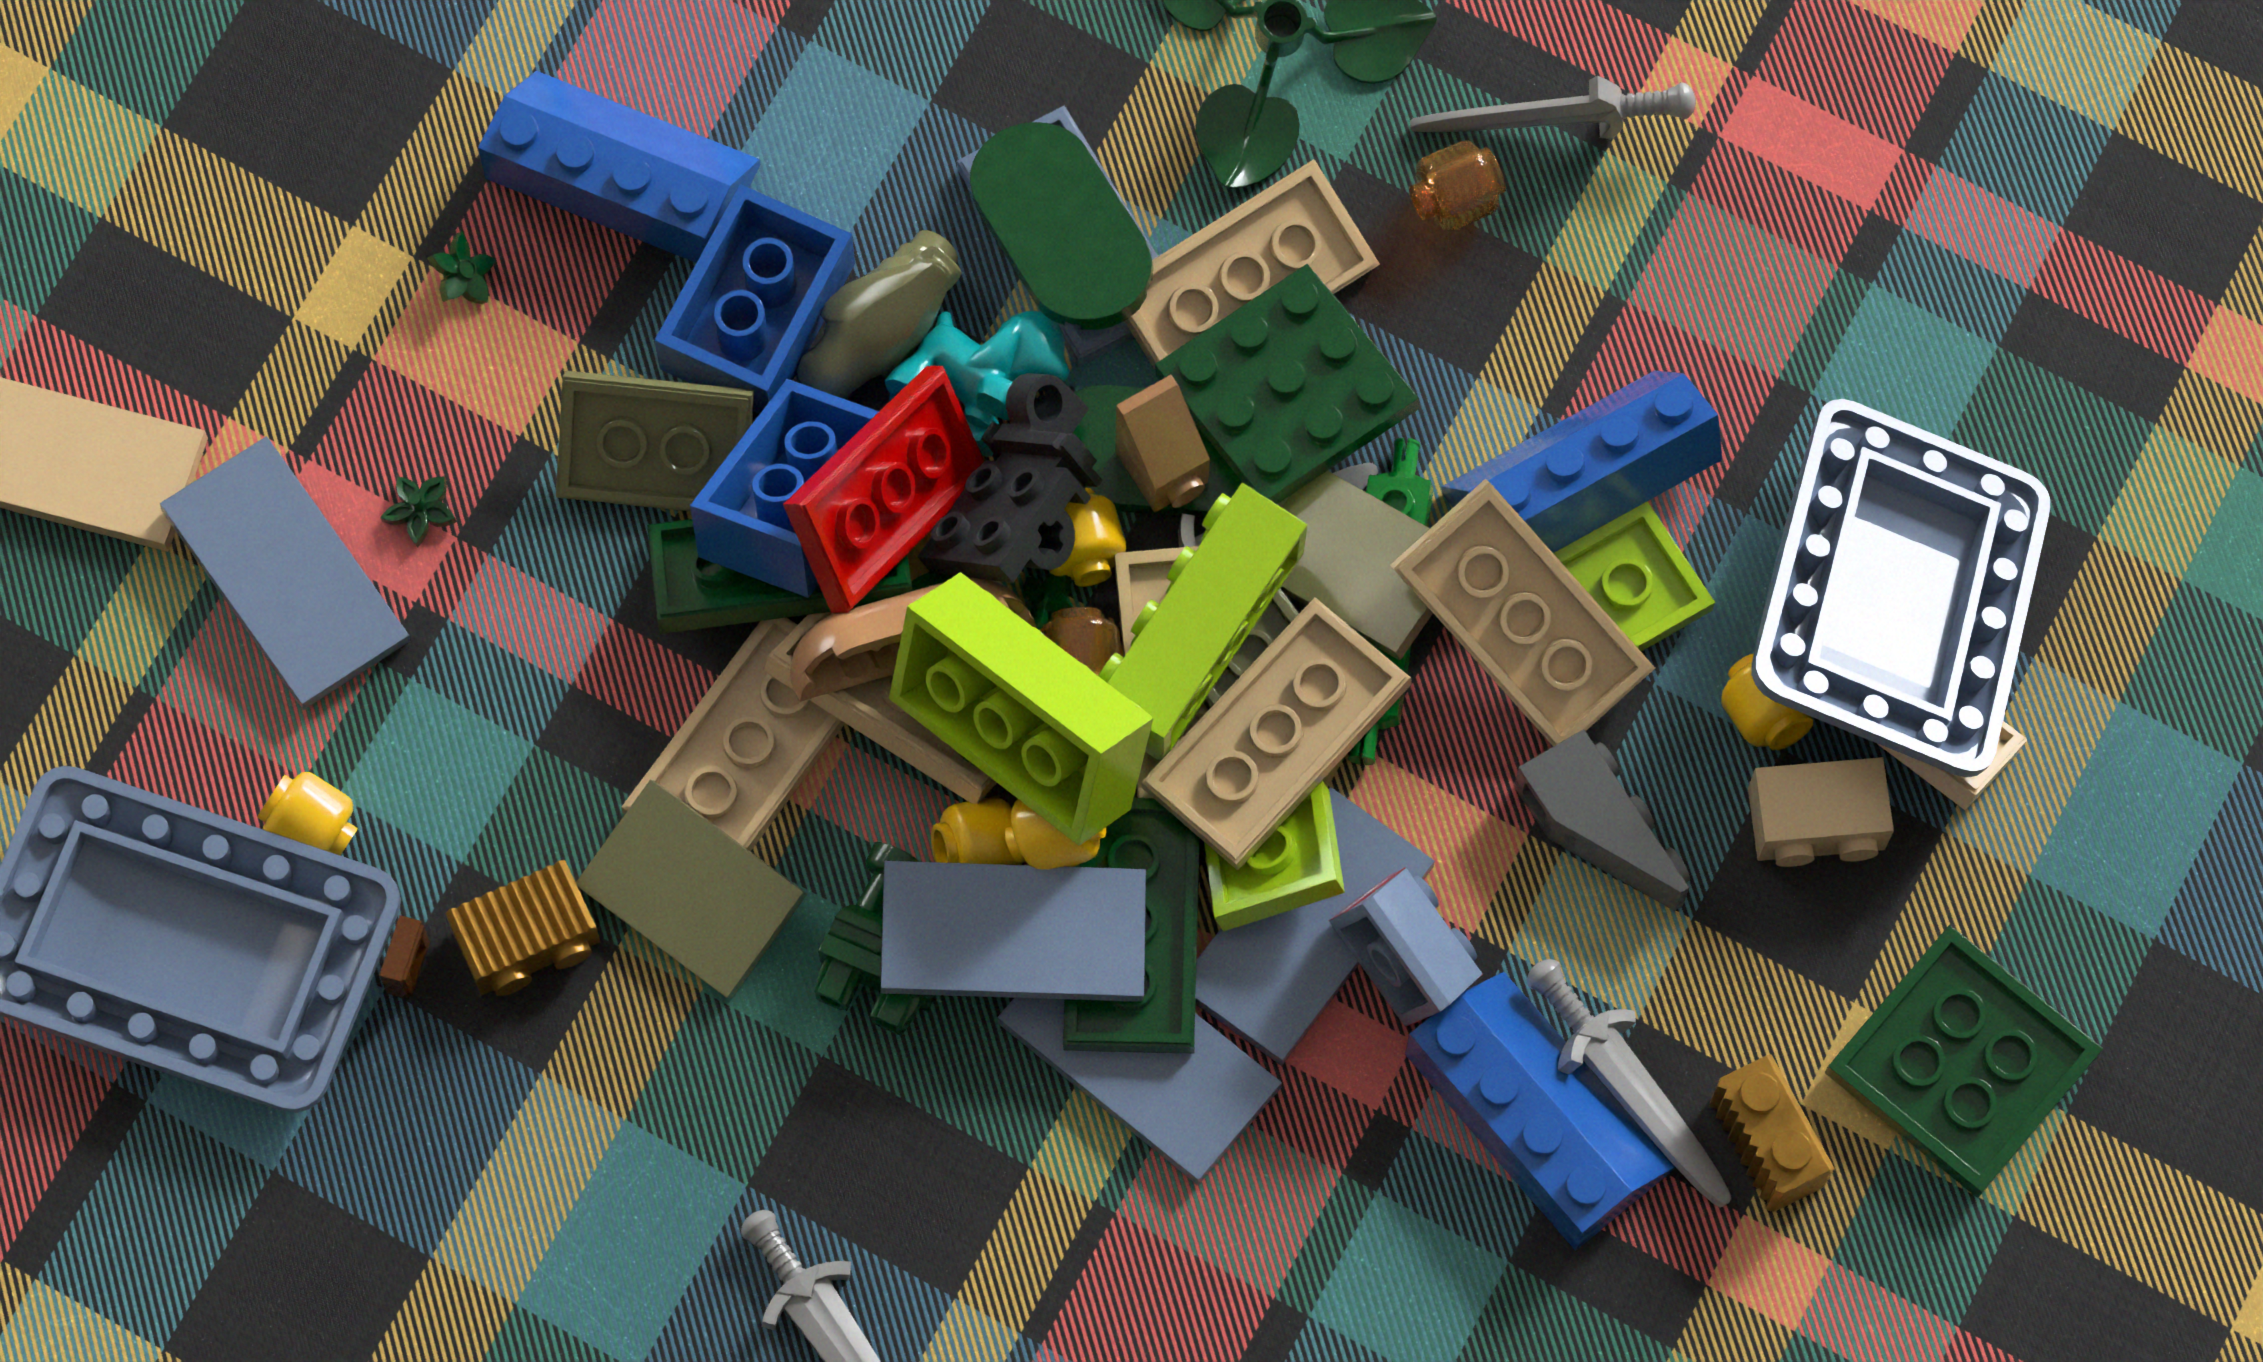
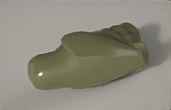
[797,230,962,400]

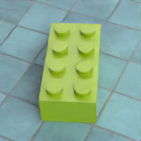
[1099,483,1308,761]
[889,572,1153,846]

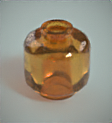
[1409,140,1506,231]
[1039,607,1121,676]

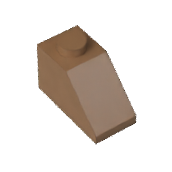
[1115,375,1210,513]

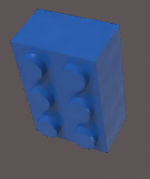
[654,184,855,414]
[690,379,879,598]

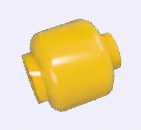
[1049,488,1126,587]
[1721,653,1813,750]
[257,772,358,856]
[931,797,1021,865]
[1005,799,1106,870]

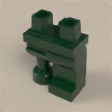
[814,842,936,1035]

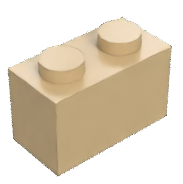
[1748,757,1894,867]

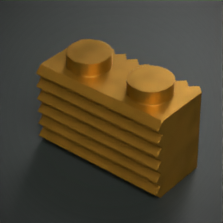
[445,860,600,996]
[1709,1054,1835,1212]

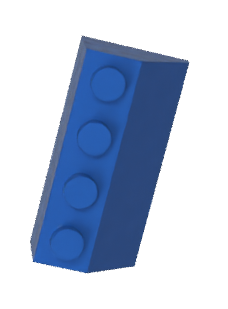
[478,71,761,263]
[1441,370,1722,553]
[1405,972,1675,1251]

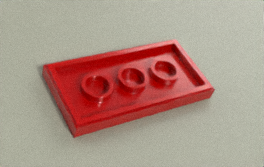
[783,366,984,613]

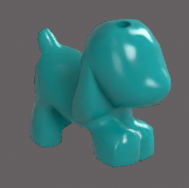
[885,311,1070,457]

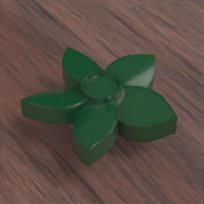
[427,231,496,304]
[380,476,457,548]
[1023,574,1074,633]

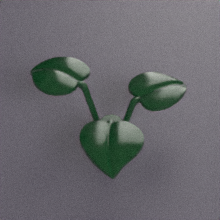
[1162,0,1437,189]

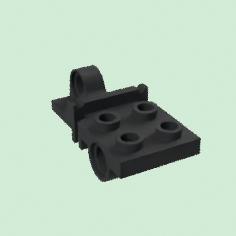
[917,373,1103,583]

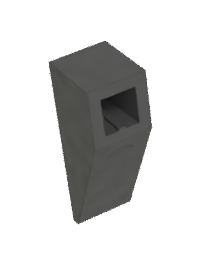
[1514,729,1690,911]

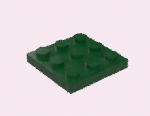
[1155,264,1419,504]
[1825,924,2103,1198]

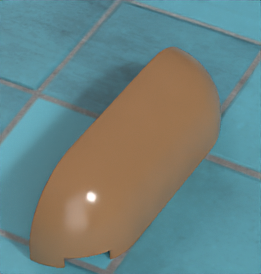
[790,577,1036,702]

